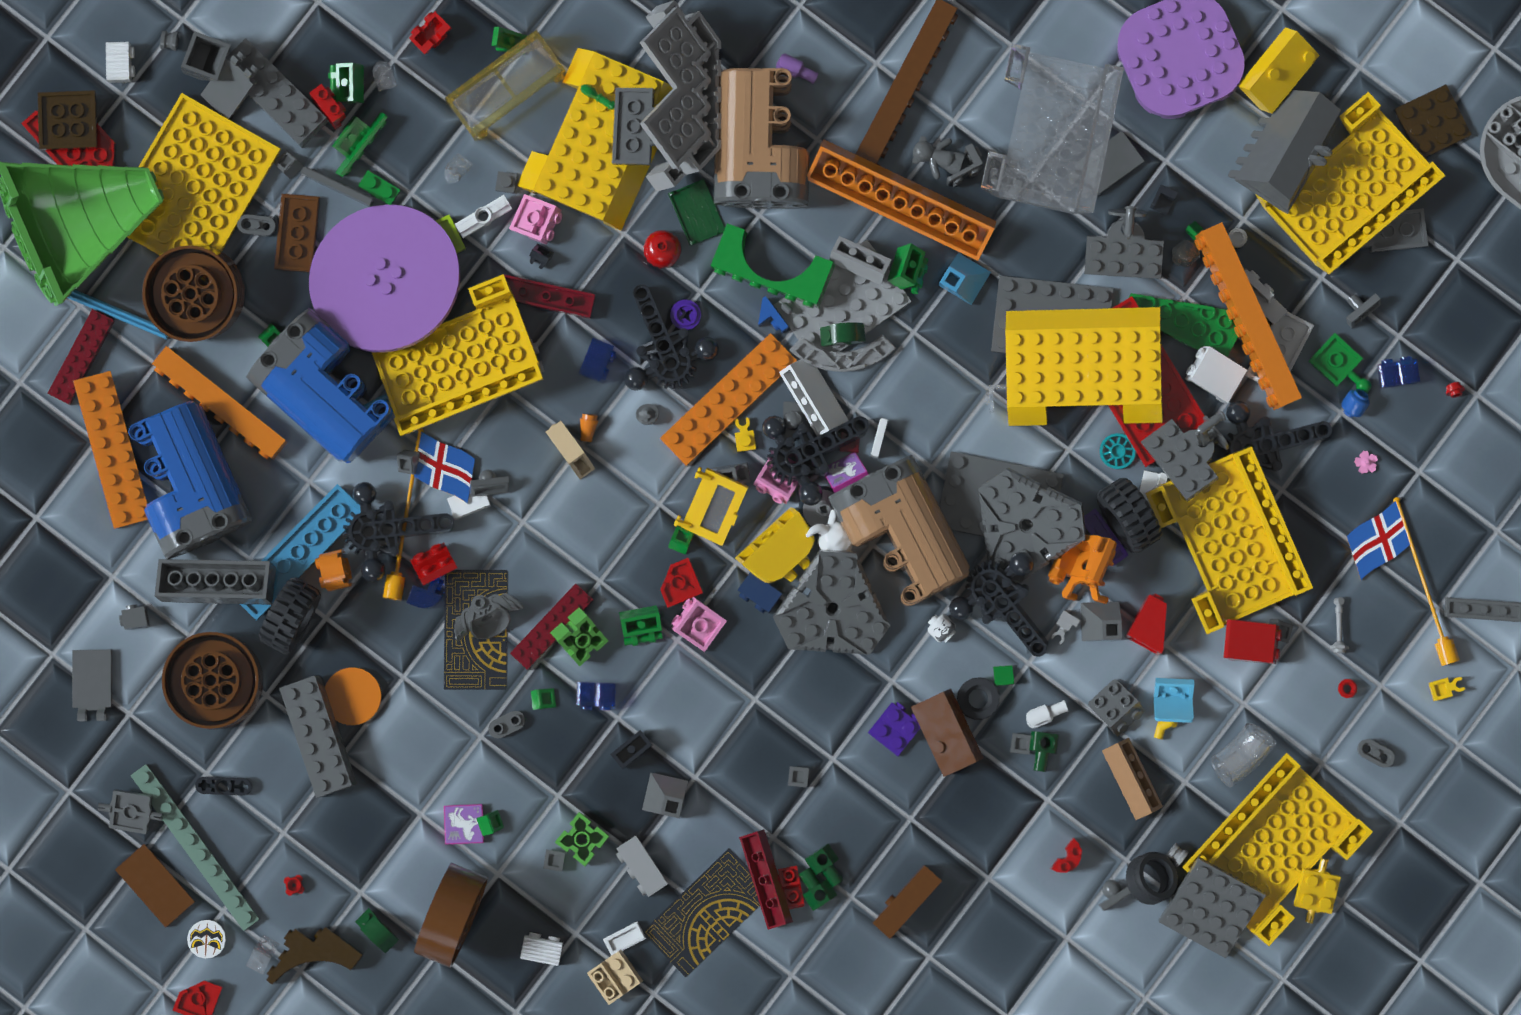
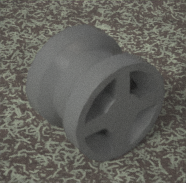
[160,31,179,51]

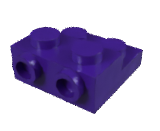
[868,702,920,757]

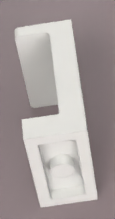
[1185,346,1247,403]

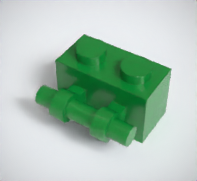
[328,63,364,104]
[887,243,929,294]
[619,605,663,646]

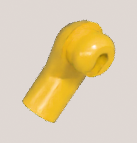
[1154,721,1178,740]

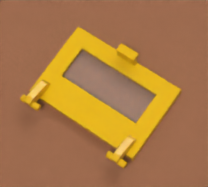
[674,467,748,546]

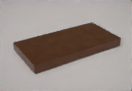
[274,194,320,273]
[115,844,196,928]

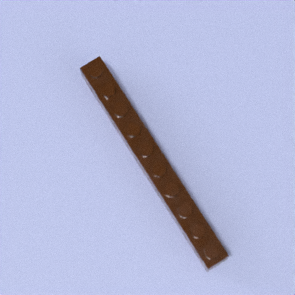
[856,0,959,166]

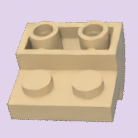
[587,949,643,1005]

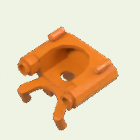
[1048,535,1117,604]

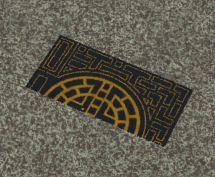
[444,570,507,690]
[643,848,760,977]

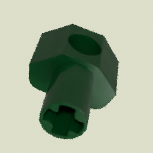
[1029,731,1059,772]
[805,843,843,887]
[799,867,837,911]

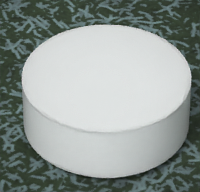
[1228,228,1247,248]

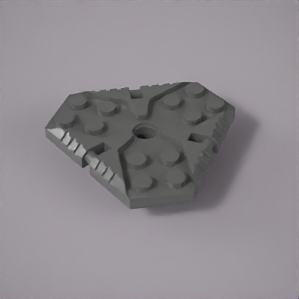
[978,468,1086,583]
[773,550,890,655]

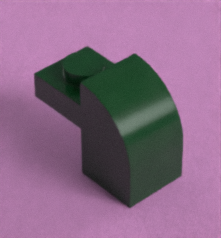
[820,322,866,347]
[355,908,399,954]

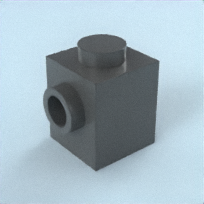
[119,604,150,630]

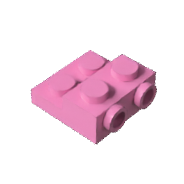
[509,194,562,245]
[753,458,799,504]
[671,597,727,652]

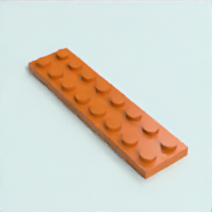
[660,333,797,466]
[73,371,148,529]

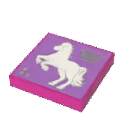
[825,452,869,493]
[444,804,484,844]

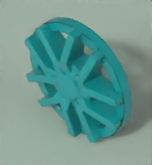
[1100,433,1136,469]

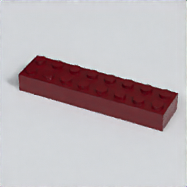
[502,274,596,319]
[47,309,115,405]
[510,583,593,670]
[739,829,793,930]

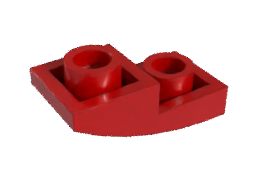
[778,865,805,909]

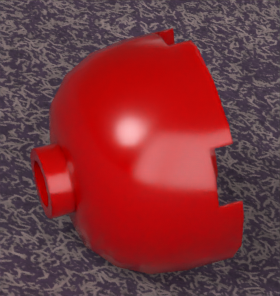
[643,230,681,269]

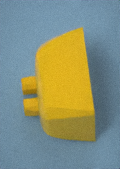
[735,507,815,583]

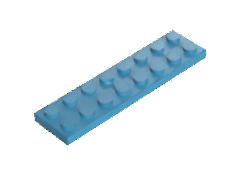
[240,484,361,620]

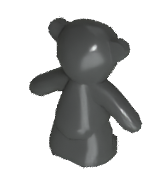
[912,136,965,180]

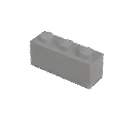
[829,236,892,285]
[616,836,668,897]

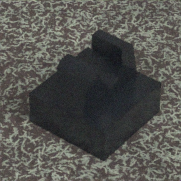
[529,243,554,269]

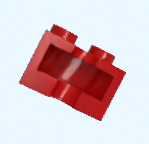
[409,11,451,54]
[1050,838,1082,873]

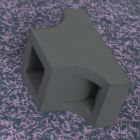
[710,462,751,489]

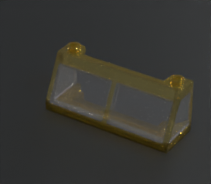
[445,30,566,141]

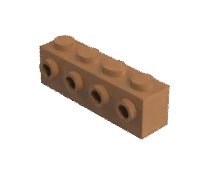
[1102,738,1163,820]

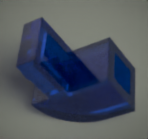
[406,576,444,609]

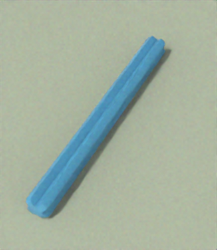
[67,290,169,339]

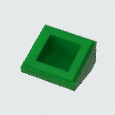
[1185,221,1204,241]
[258,324,280,347]
[668,526,695,554]
[993,665,1014,686]
[531,688,556,710]
[477,810,504,836]

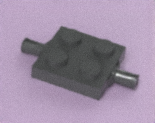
[98,789,163,834]

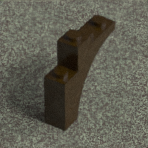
[266,927,364,985]

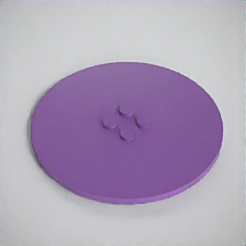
[309,205,460,352]

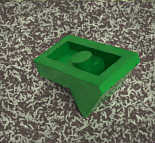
[491,27,527,54]

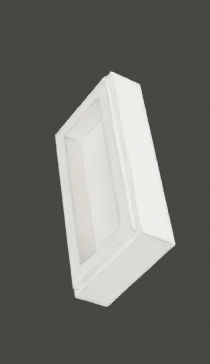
[871,418,888,459]
[603,921,646,956]

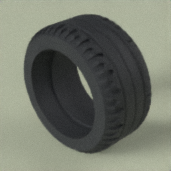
[1126,852,1178,905]

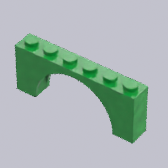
[711,223,835,309]

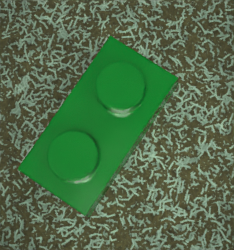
[358,170,401,205]

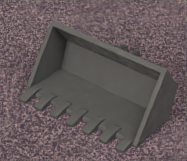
[1228,89,1341,214]

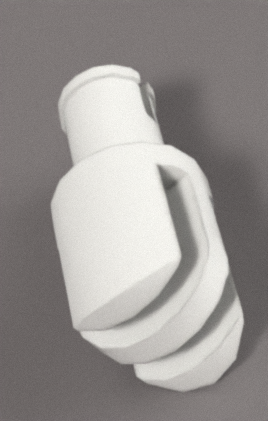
[1026,700,1069,728]

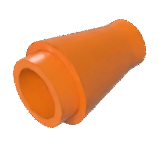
[580,413,599,442]

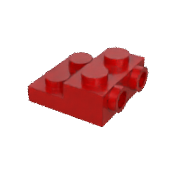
[310,84,346,130]
[410,543,457,585]

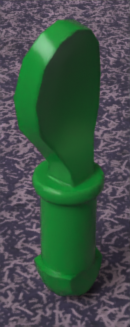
[580,84,615,110]

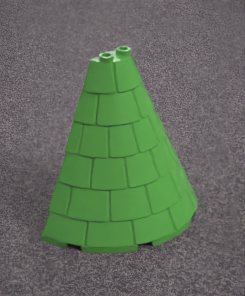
[0,162,164,306]

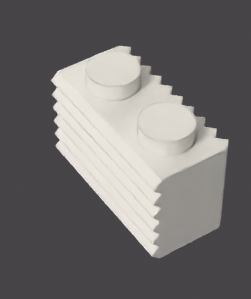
[106,42,135,83]
[520,932,563,966]

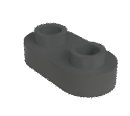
[237,214,276,237]
[488,711,525,739]
[1357,739,1395,768]

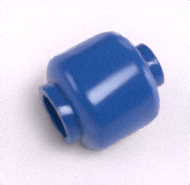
[1341,389,1370,418]

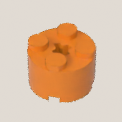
[315,549,352,592]

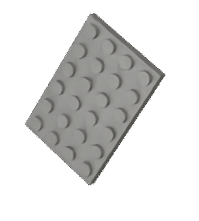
[774,240,911,368]

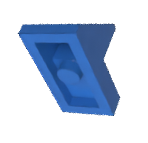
[758,296,788,333]

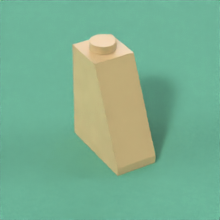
[546,421,595,479]

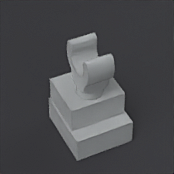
[1051,610,1080,644]

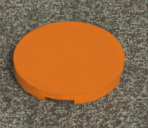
[325,668,382,725]

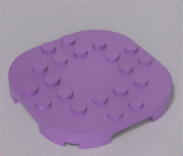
[1117,0,1244,119]

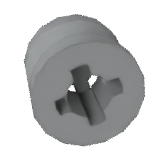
[1166,843,1189,867]

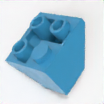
[939,253,991,305]

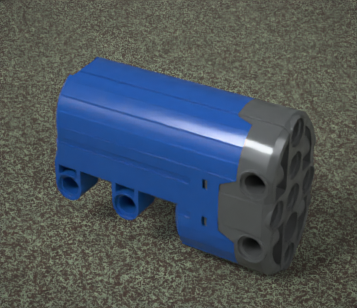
[246,308,394,463]
[128,401,253,560]

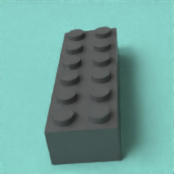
[226,38,329,148]
[154,559,276,605]
[279,675,357,798]

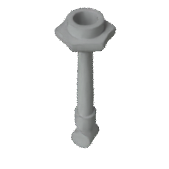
[1330,597,1349,654]

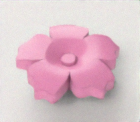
[1354,451,1378,474]

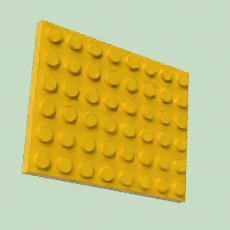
[127,93,281,281]

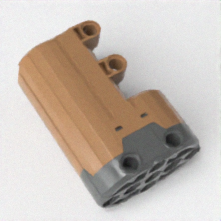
[714,68,810,209]
[828,455,970,606]

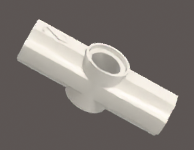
[455,195,512,239]

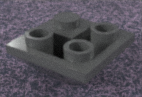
[1081,602,1122,641]
[642,773,688,819]

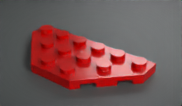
[21,111,115,166]

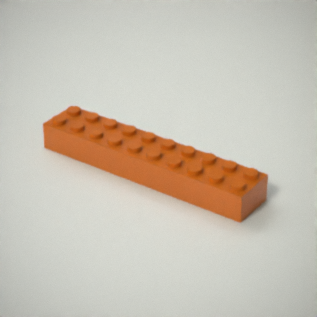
[807,139,996,261]
[1195,222,1302,410]

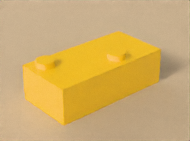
[1238,27,1320,114]

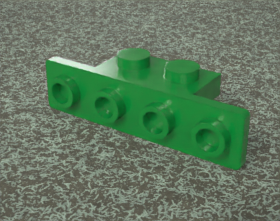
[332,112,388,177]

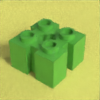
[550,608,608,666]
[555,812,610,867]

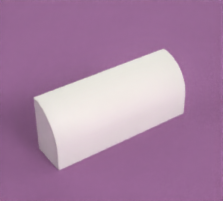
[779,360,849,436]

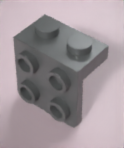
[946,143,983,187]
[1088,679,1145,737]

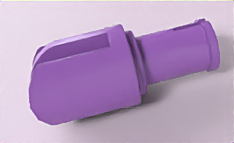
[776,53,819,84]

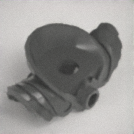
[454,593,524,642]

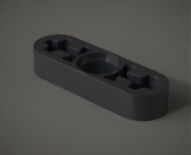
[195,777,252,796]

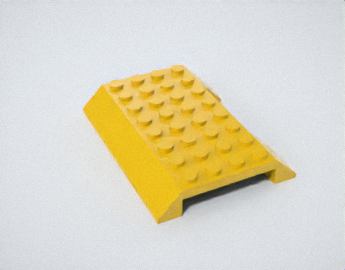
[517,48,673,231]
[1255,92,1445,275]
[372,274,543,436]
[1005,307,1163,426]
[1145,446,1313,634]
[1182,753,1373,946]

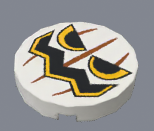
[187,920,227,959]

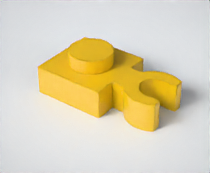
[734,417,756,452]
[1428,677,1465,701]

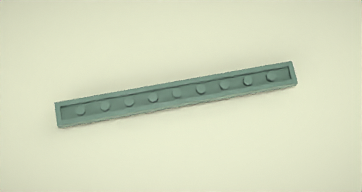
[130,764,260,931]

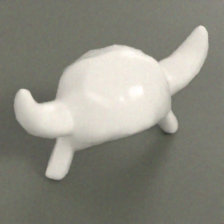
[806,509,853,552]

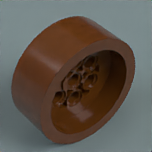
[142,244,245,342]
[162,632,263,730]
[414,863,488,968]

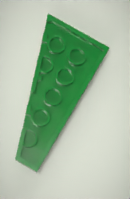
[1129,293,1238,357]

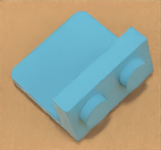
[1153,678,1194,723]

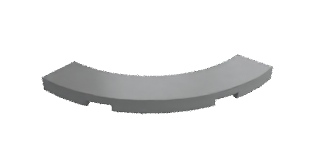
[790,334,896,372]

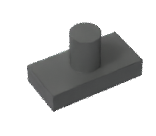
[1346,293,1381,329]

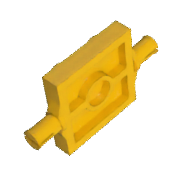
[1293,858,1341,924]

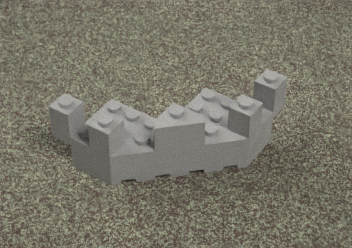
[640,0,721,191]

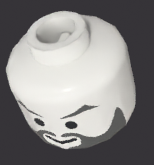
[928,614,956,643]

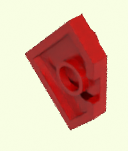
[660,558,703,608]
[172,980,223,1015]

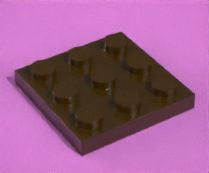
[1394,84,1472,158]
[38,90,97,150]

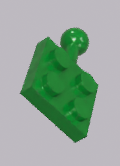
[1308,333,1371,393]

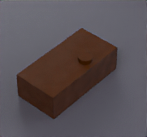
[911,688,984,777]
[872,865,942,939]

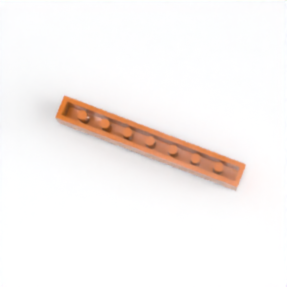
[152,346,288,460]

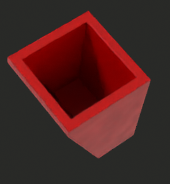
[1124,593,1167,655]
[1224,619,1282,664]

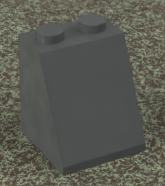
[181,31,231,81]

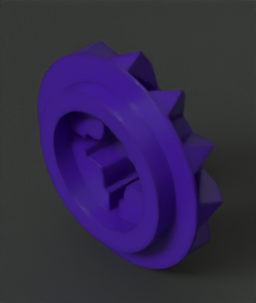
[670,300,701,330]

